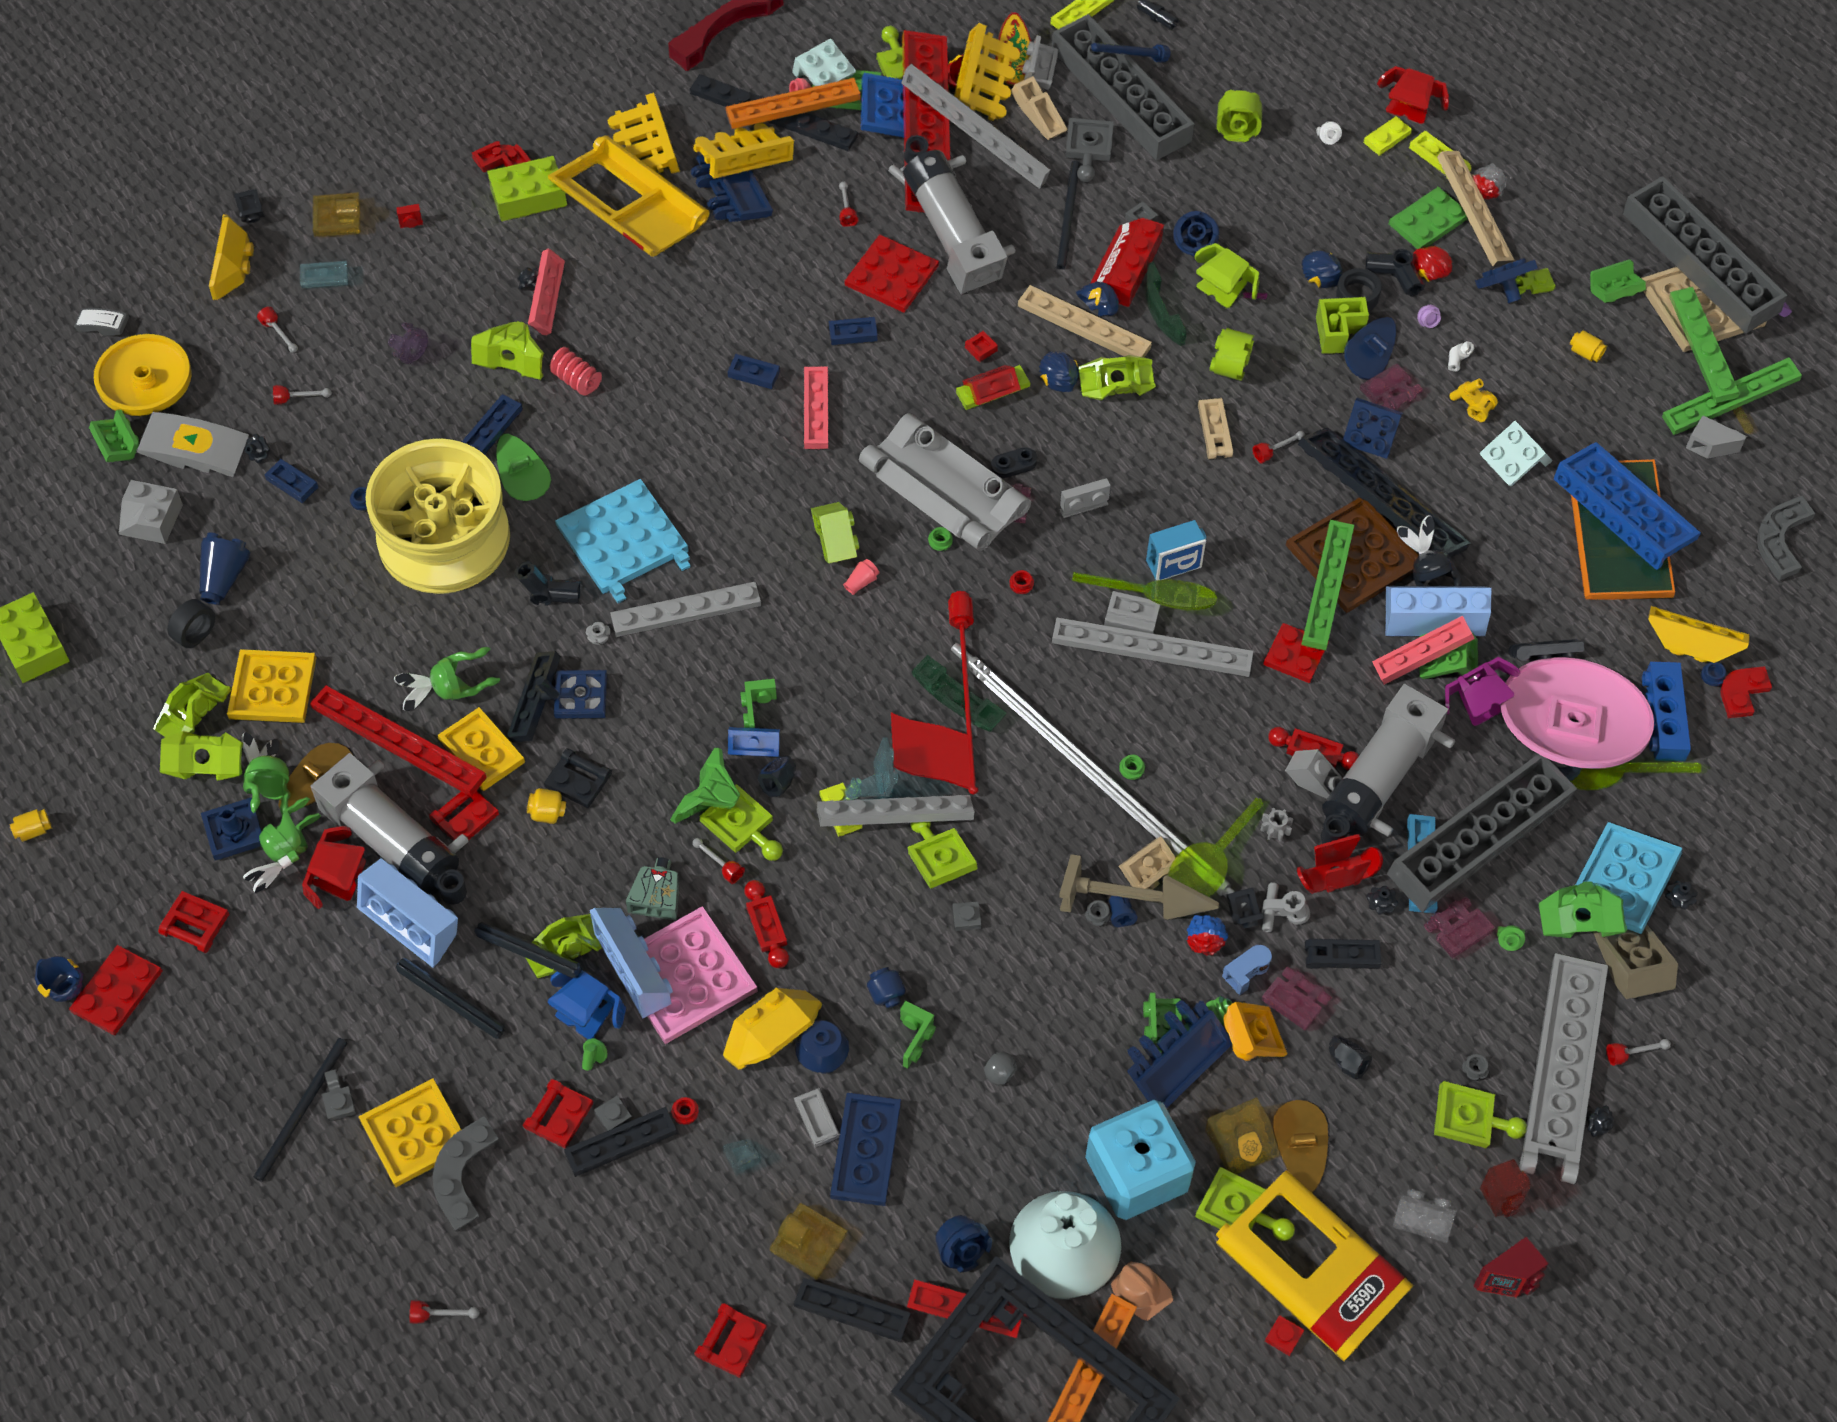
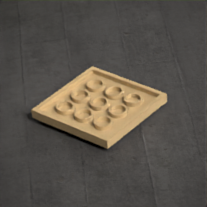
[1641,267,1767,352]

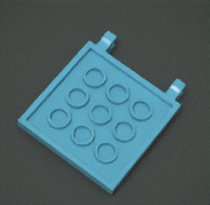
[555,479,691,603]

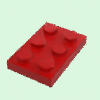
[69,945,163,1036]

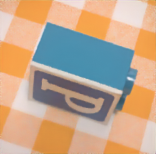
[1146,520,1206,581]

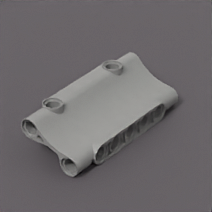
[859,413,1031,551]

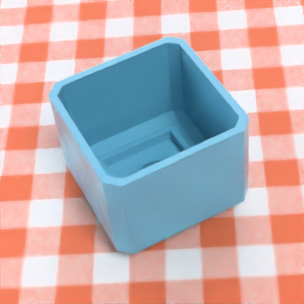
[1085,1100,1196,1220]

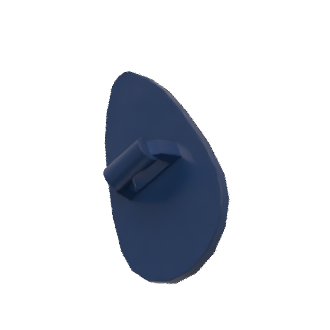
[1344,317,1396,380]

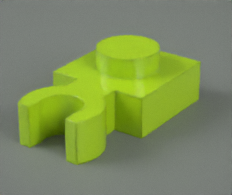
[1515,268,1555,294]

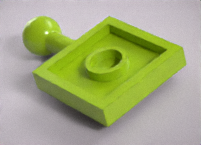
[877,26,903,80]
[699,784,783,861]
[908,822,977,889]
[1434,1081,1527,1148]
[1195,1167,1295,1241]

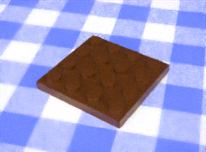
[1286,497,1418,614]

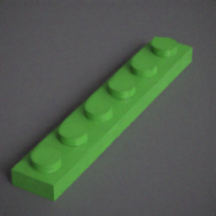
[1670,287,1739,403]
[1662,357,1802,435]
[1301,520,1354,650]

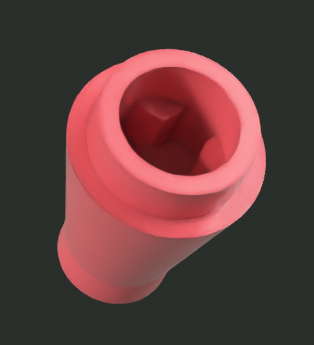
[843,559,880,595]

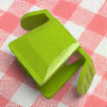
[1195,243,1259,308]

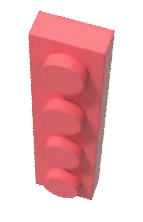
[528,248,565,335]
[804,367,828,449]
[1372,616,1475,685]

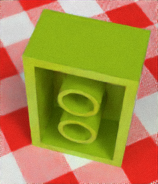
[487,156,567,221]
[0,592,70,683]

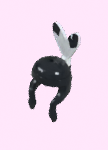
[1397,515,1462,586]

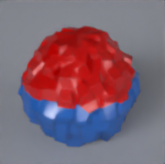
[1186,915,1228,956]

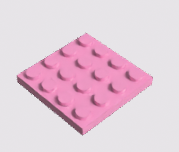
[644,906,758,1044]

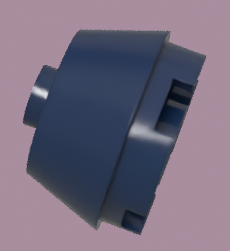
[1173,211,1219,256]
[795,1021,849,1074]
[936,1215,992,1273]

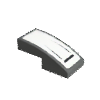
[74,308,129,336]

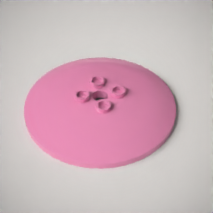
[1500,657,1654,768]

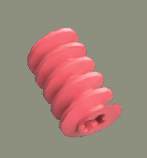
[550,347,602,396]

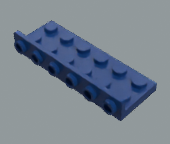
[1554,442,1701,570]

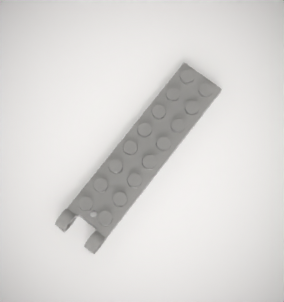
[1519,953,1608,1184]

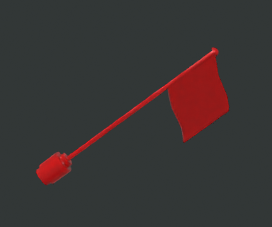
[891,591,978,795]

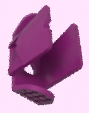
[1445,657,1521,726]

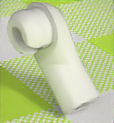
[1448,341,1474,371]

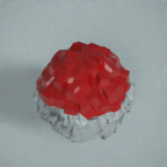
[1472,163,1507,199]

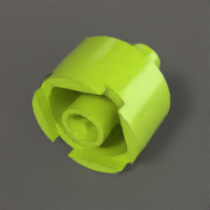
[1217,90,1262,142]
[1209,328,1254,381]

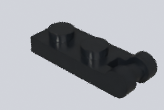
[1508,639,1584,661]
[1305,939,1381,969]

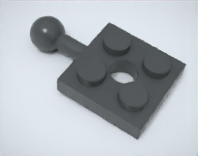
[1065,118,1114,182]

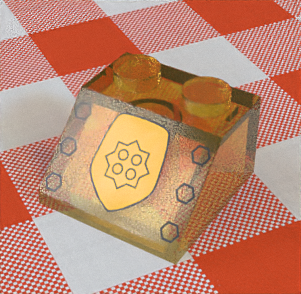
[1205,1097,1280,1175]

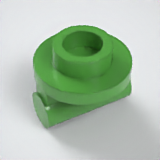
[1497,926,1525,951]
[1206,996,1233,1026]
[582,1038,608,1071]

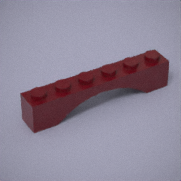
[668,0,784,71]

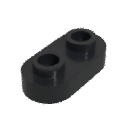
[991,447,1037,478]

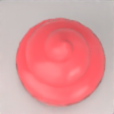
[789,78,812,92]

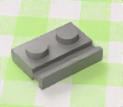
[1060,478,1110,518]
[1104,591,1161,634]

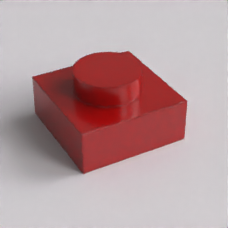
[396,204,423,228]
[965,331,998,362]
[1265,1315,1304,1356]

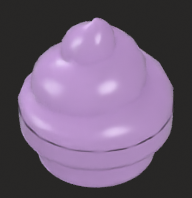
[1417,305,1441,328]

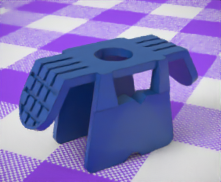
[548,971,626,1039]

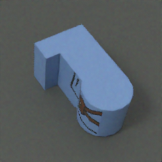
[1222,945,1272,995]

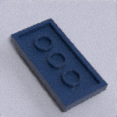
[830,1093,901,1206]

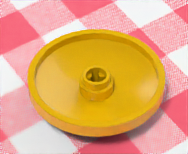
[94,334,191,416]

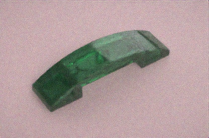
[1145,262,1187,346]
[911,655,1007,732]

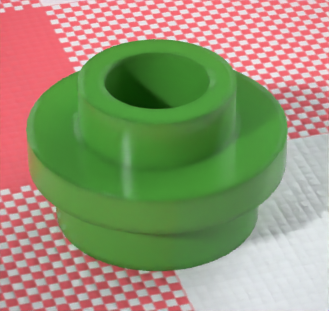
[928,527,953,551]
[1119,755,1145,780]

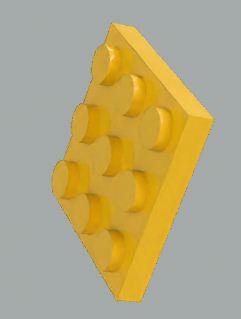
[227,649,316,723]
[359,1078,461,1188]

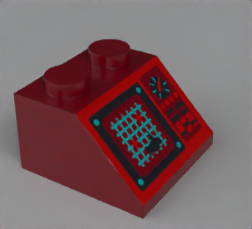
[1473,1237,1549,1297]

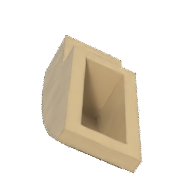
[1011,76,1068,140]

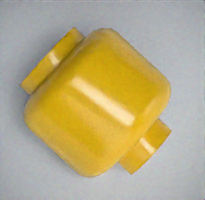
[527,788,566,824]

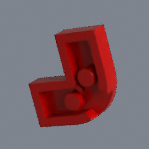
[472,141,531,173]
[1720,666,1772,718]

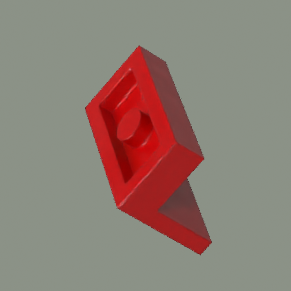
[963,365,1021,405]

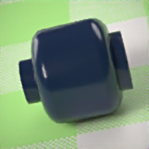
[867,967,906,1009]

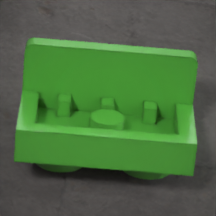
[1590,259,1646,303]
[89,410,139,462]
[1143,992,1182,1052]

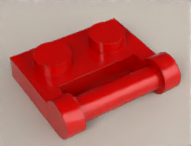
[429,791,499,841]
[158,891,230,953]
[523,1079,593,1149]
[694,1303,766,1378]

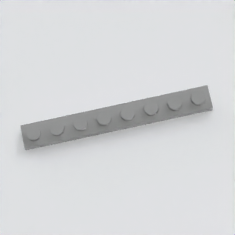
[902,64,1050,188]
[1052,618,1253,677]

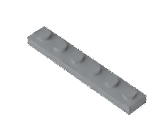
[610,582,761,637]
[817,795,974,827]

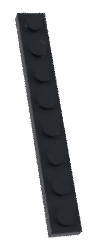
[689,74,858,151]

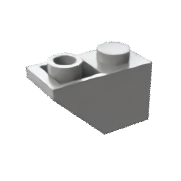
[1686,416,1747,458]
[1285,749,1343,799]

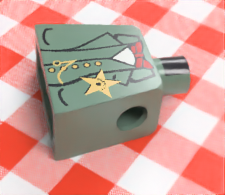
[626,857,679,921]

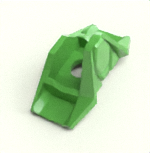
[670,748,740,824]
[1539,881,1627,938]

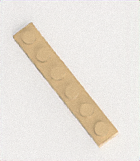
[1437,151,1514,267]
[1018,285,1152,357]

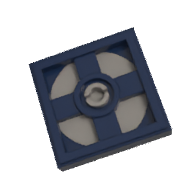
[554,670,607,718]

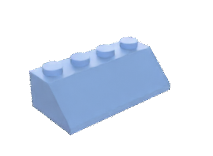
[1385,586,1491,636]
[357,858,458,968]
[590,908,673,1018]

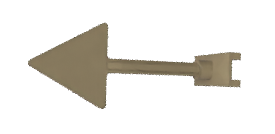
[1059,855,1219,919]

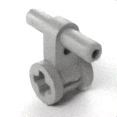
[1262,883,1310,932]

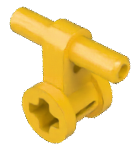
[1450,379,1498,422]

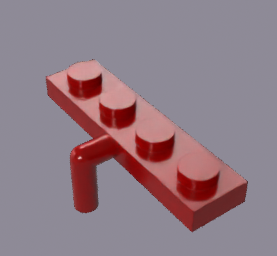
[907,1279,1022,1339]

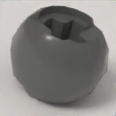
[984,1051,1017,1086]

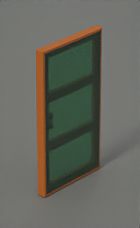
[1571,459,1675,600]

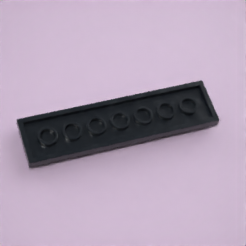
[1298,427,1471,557]

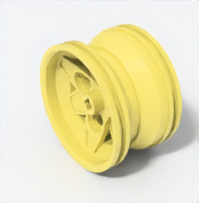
[366,439,510,593]

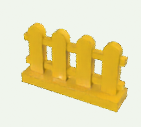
[954,23,1020,121]
[608,93,680,174]
[693,123,794,179]

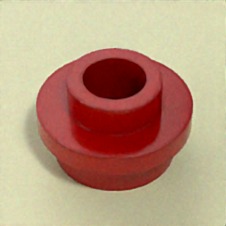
[1009,570,1034,594]
[671,1097,699,1125]

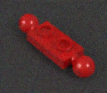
[1268,727,1359,771]
[744,880,789,969]

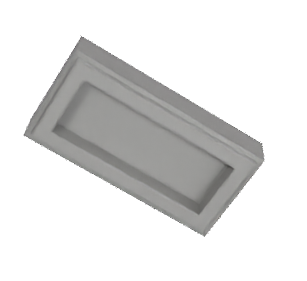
[794,1088,840,1147]

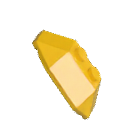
[209,214,254,300]
[1648,606,1749,663]
[723,988,822,1070]

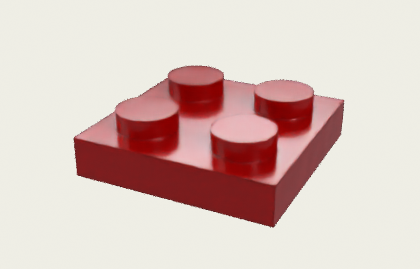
[1264,623,1329,683]

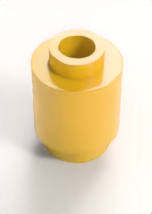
[1570,330,1607,362]
[10,809,52,842]

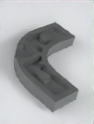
[1757,496,1816,581]
[433,1116,499,1232]

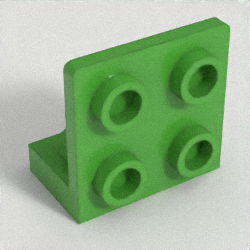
[1420,631,1478,679]

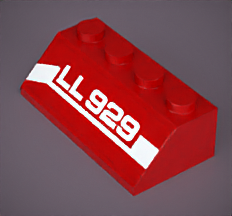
[1091,218,1164,307]

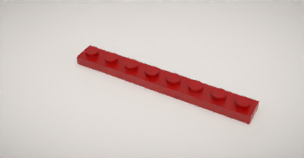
[310,685,487,797]

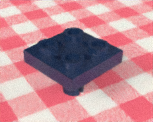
[1475,258,1538,303]
[1343,398,1403,459]
[201,798,262,861]

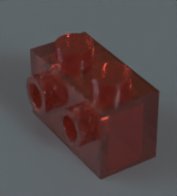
[1480,1159,1530,1217]

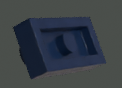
[829,317,878,345]
[728,354,780,389]
[264,459,319,503]

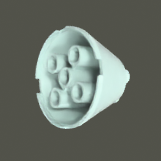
[1009,1191,1121,1299]

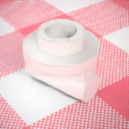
[1316,122,1342,144]

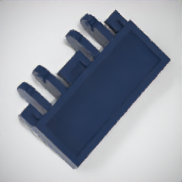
[690,149,773,222]
[1127,1000,1232,1108]

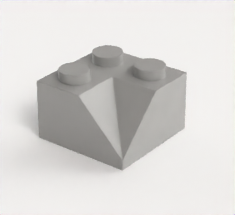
[119,480,183,544]

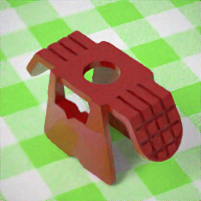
[1377,66,1448,124]
[302,826,366,909]
[1297,834,1383,893]

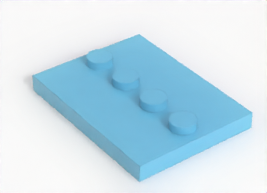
[1575,822,1682,934]

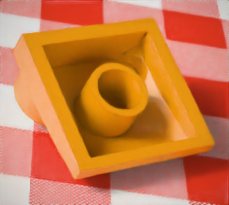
[1224,1002,1287,1061]

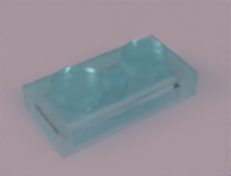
[300,261,348,288]

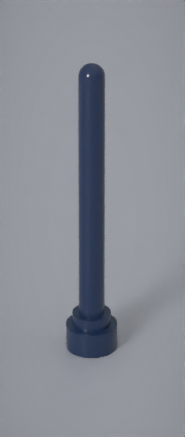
[1091,43,1170,63]

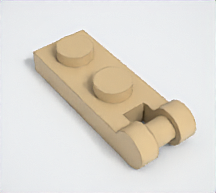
[1198,398,1233,459]

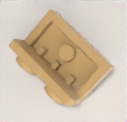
[1119,836,1184,890]

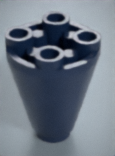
[199,532,251,605]

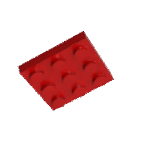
[845,234,939,313]

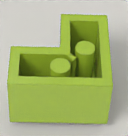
[1316,297,1369,354]
[811,502,859,563]

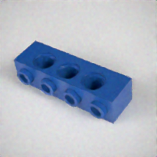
[1642,662,1691,761]

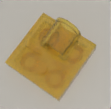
[313,192,360,237]
[770,1202,848,1280]

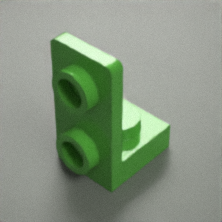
[740,679,776,728]
[900,1001,936,1068]

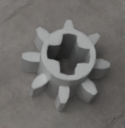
[1260,808,1293,841]

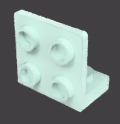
[792,39,855,86]
[1480,421,1553,486]

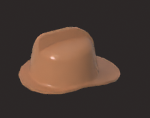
[1111,1262,1173,1320]

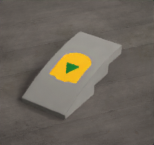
[137,412,249,477]

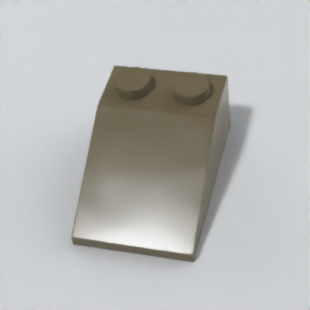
[1593,924,1678,999]

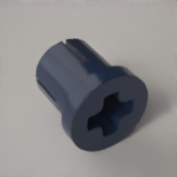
[1109,895,1138,928]

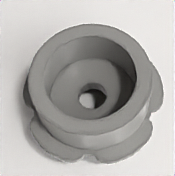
[586,622,611,645]

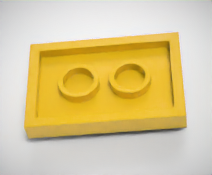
[438,707,525,791]

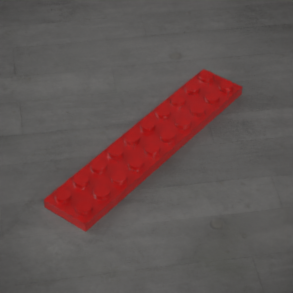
[902,30,950,213]

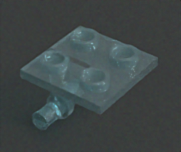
[844,737,898,800]

